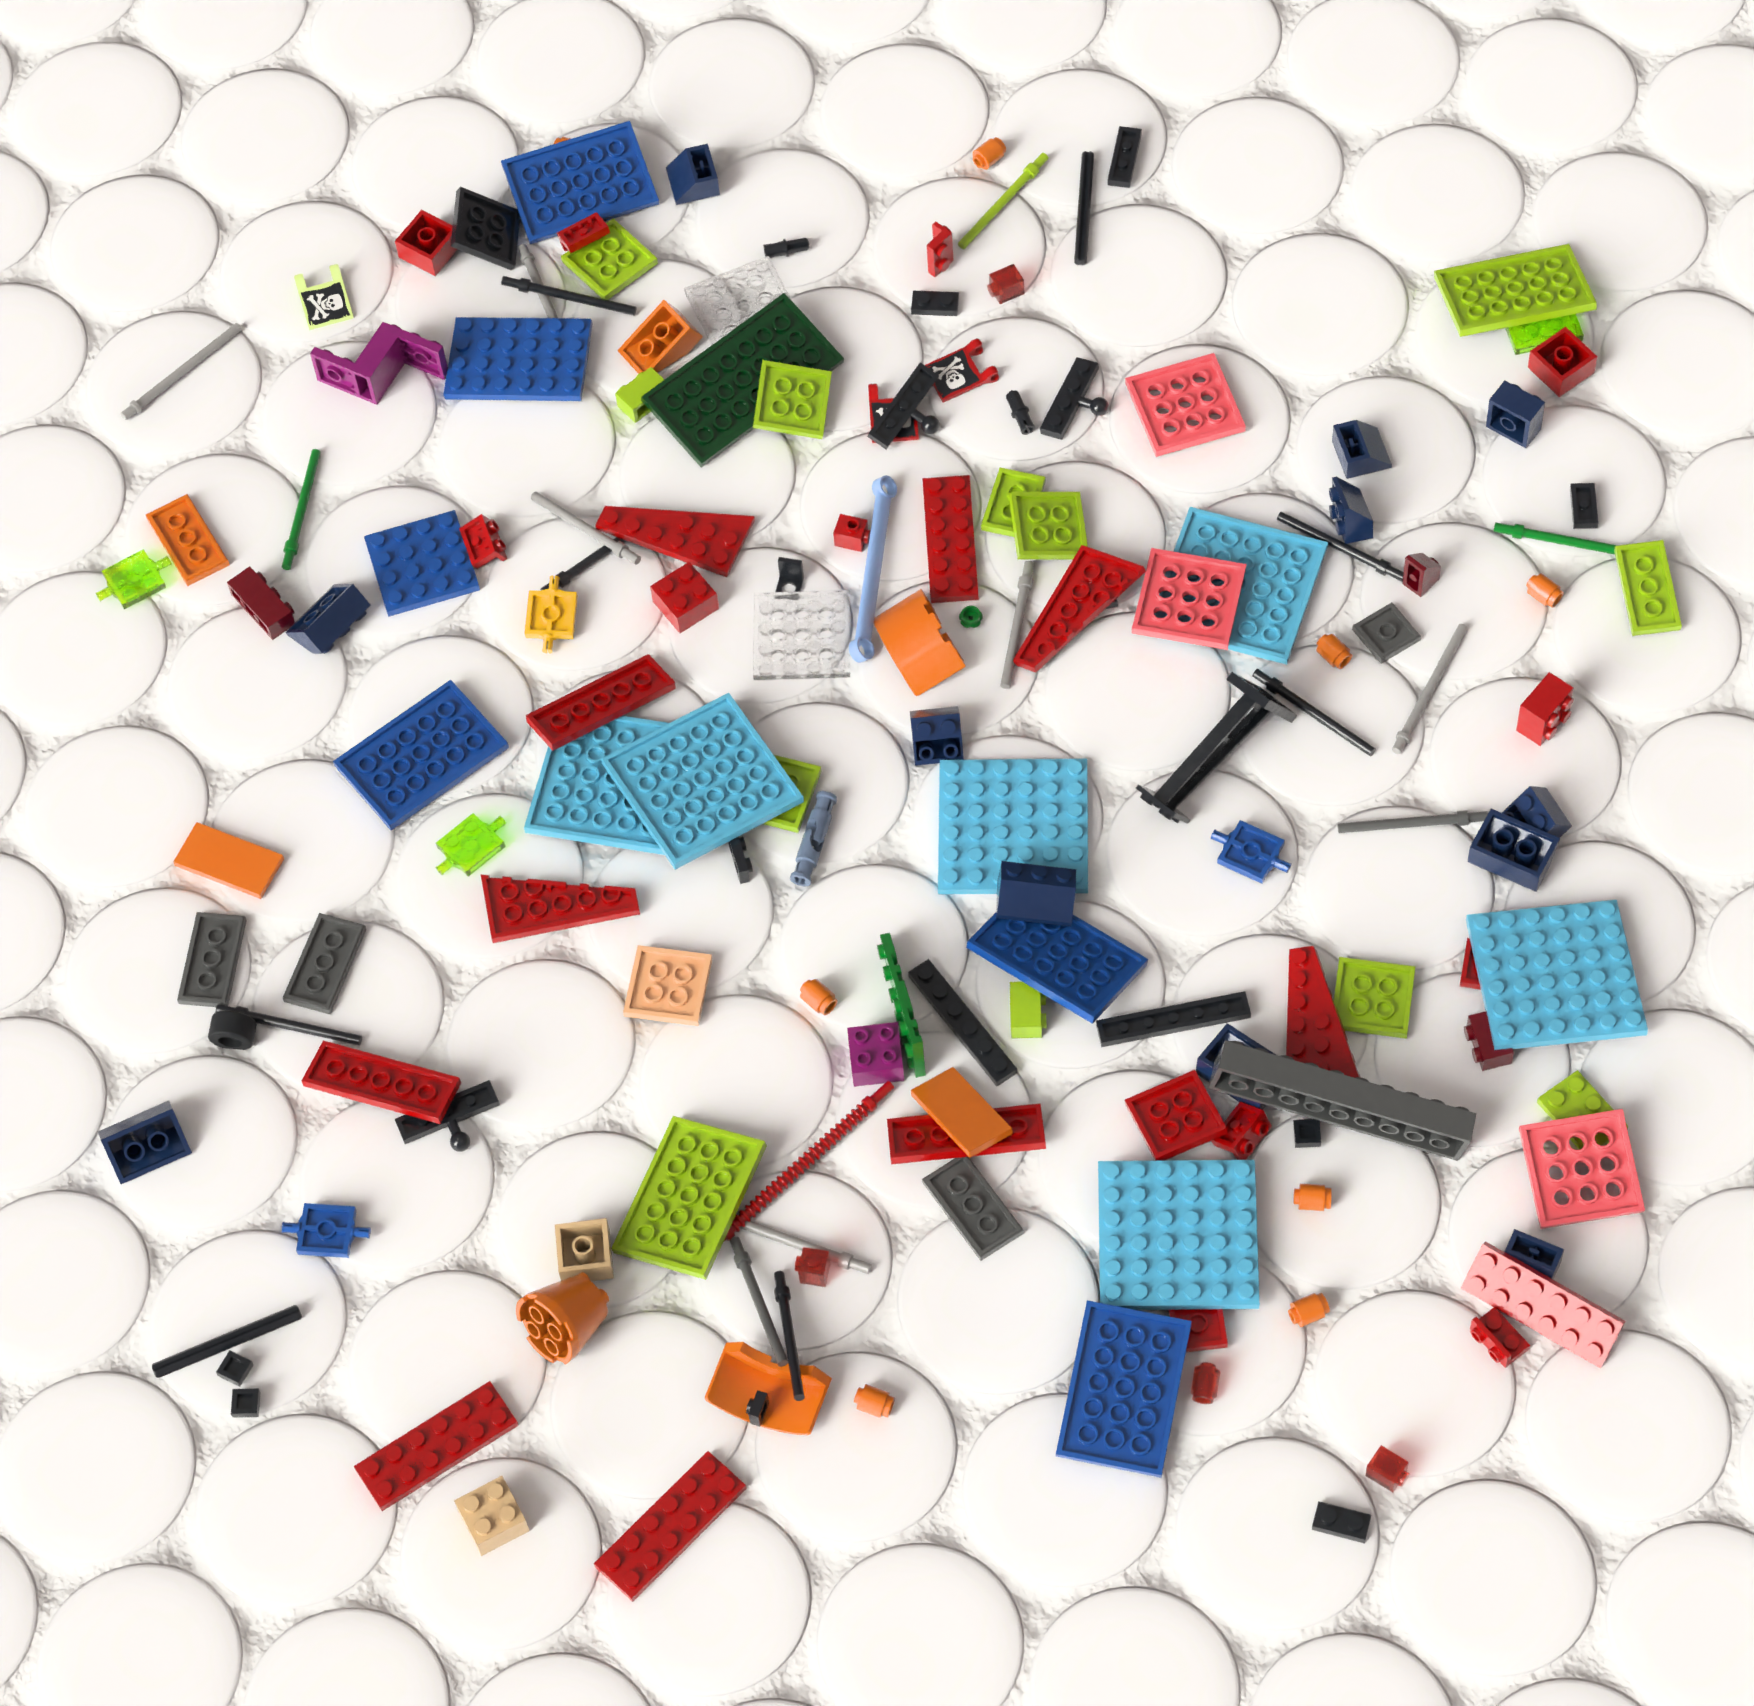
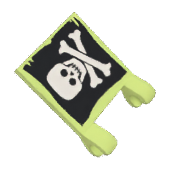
[294,264,354,330]

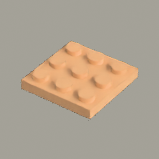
[623,945,712,1026]

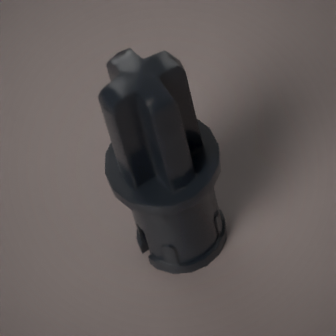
[763,238,809,259]
[1006,390,1035,435]

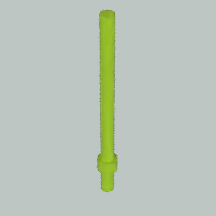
[958,153,1049,249]

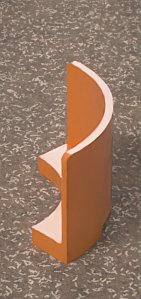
[874,589,966,696]
[705,1342,832,1435]

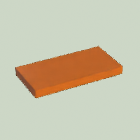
[145,494,230,586]
[173,822,284,899]
[911,1067,1012,1158]

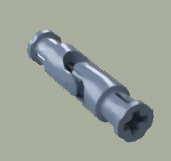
[790,791,837,887]

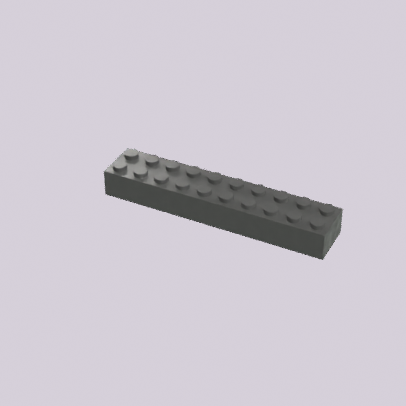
[1208,1040,1477,1161]

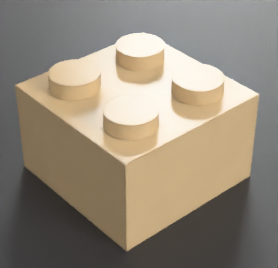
[555,1218,614,1281]
[454,1476,529,1556]

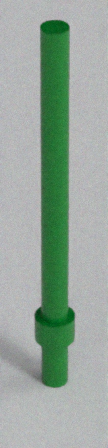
[281,449,321,570]
[1493,522,1618,555]

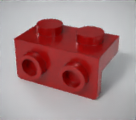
[927,221,954,277]

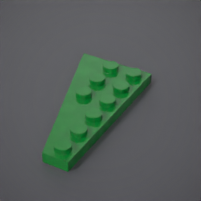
[877,932,926,1078]

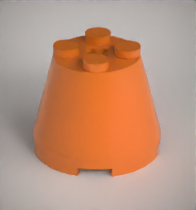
[516,1272,609,1364]

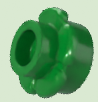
[959,606,983,628]

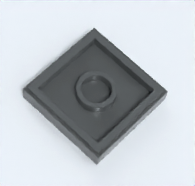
[1352,602,1421,664]

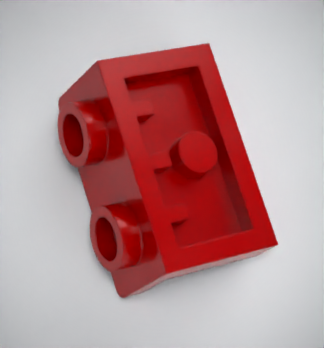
[557,212,610,254]
[459,514,507,569]
[1211,1102,1272,1160]
[1470,1307,1530,1368]

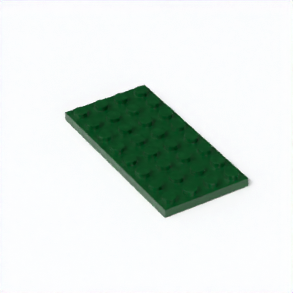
[641,293,844,467]

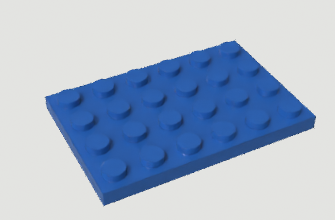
[501,121,659,244]
[443,317,593,401]
[333,679,509,830]
[966,913,1148,1024]
[1056,1300,1192,1478]

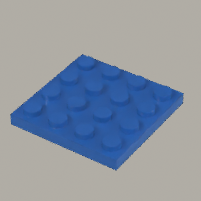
[364,510,480,617]

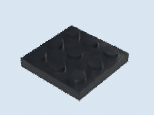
[451,186,520,270]

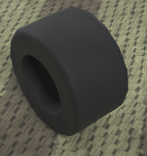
[208,1011,257,1050]

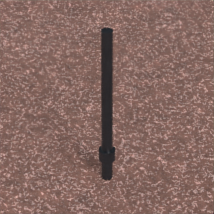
[501,276,637,316]
[1277,512,1404,582]
[540,537,627,591]
[1252,669,1376,757]
[215,1004,362,1046]
[774,1271,805,1401]

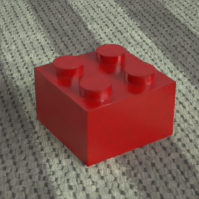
[395,209,458,276]
[1528,327,1597,397]
[650,561,719,633]
[1516,672,1574,746]

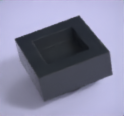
[1293,1119,1321,1148]
[216,1350,254,1387]
[231,1388,261,1418]
[746,1390,769,1427]

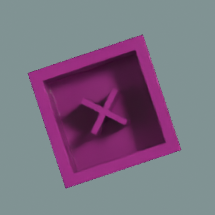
[847,1022,904,1087]

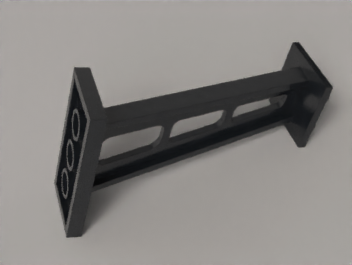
[1136,672,1297,824]

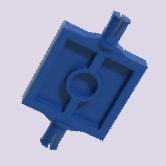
[1211,820,1292,884]
[282,1203,371,1258]

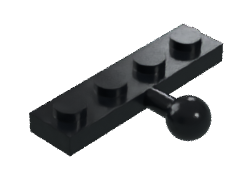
[1040,357,1109,440]
[867,362,940,450]
[395,1080,500,1152]

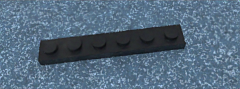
[908,959,1018,1086]
[1096,991,1251,1047]

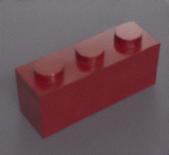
[227,566,295,640]

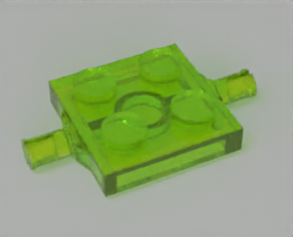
[95,549,172,609]
[435,813,506,877]

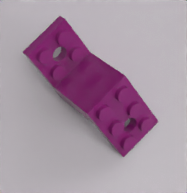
[310,322,448,405]

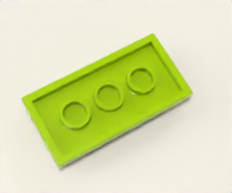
[1614,540,1682,636]

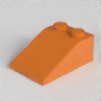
[617,300,703,374]

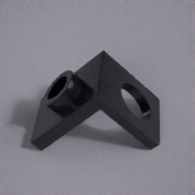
[774,557,804,602]

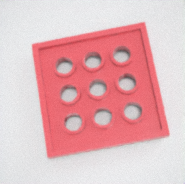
[1125,353,1246,457]
[1132,548,1246,650]
[1519,1109,1645,1229]

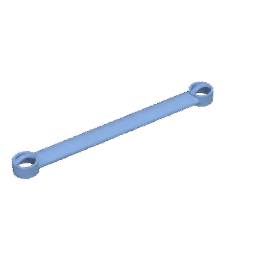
[849,475,897,663]

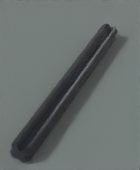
[1074,151,1094,265]
[152,1305,302,1378]

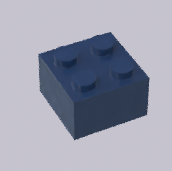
[1486,380,1545,448]

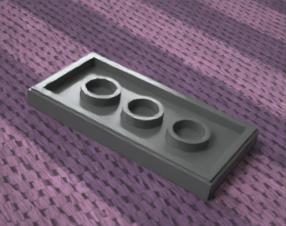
[177,912,247,1007]
[283,913,367,1014]
[922,1157,1024,1261]

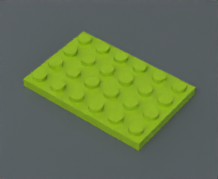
[1434,244,1597,337]
[611,1116,767,1280]

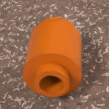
[973,137,1006,170]
[1526,573,1564,608]
[1316,634,1352,669]
[800,979,838,1015]
[1293,1184,1332,1211]
[1288,1293,1330,1327]
[854,1384,895,1418]

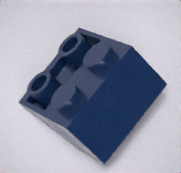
[666,143,720,205]
[1332,420,1392,479]
[1329,476,1373,544]
[909,706,964,766]
[1502,786,1572,838]
[1504,1229,1564,1280]

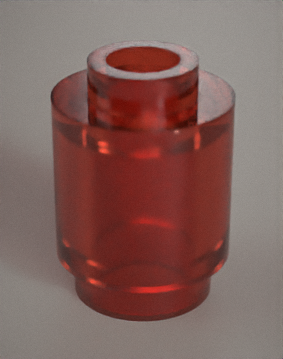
[1190,1362,1221,1404]

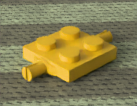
[525,575,578,653]

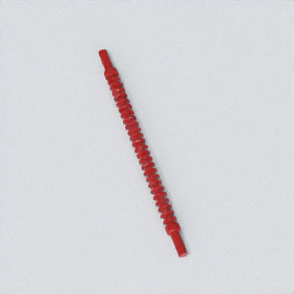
[724,1081,894,1241]

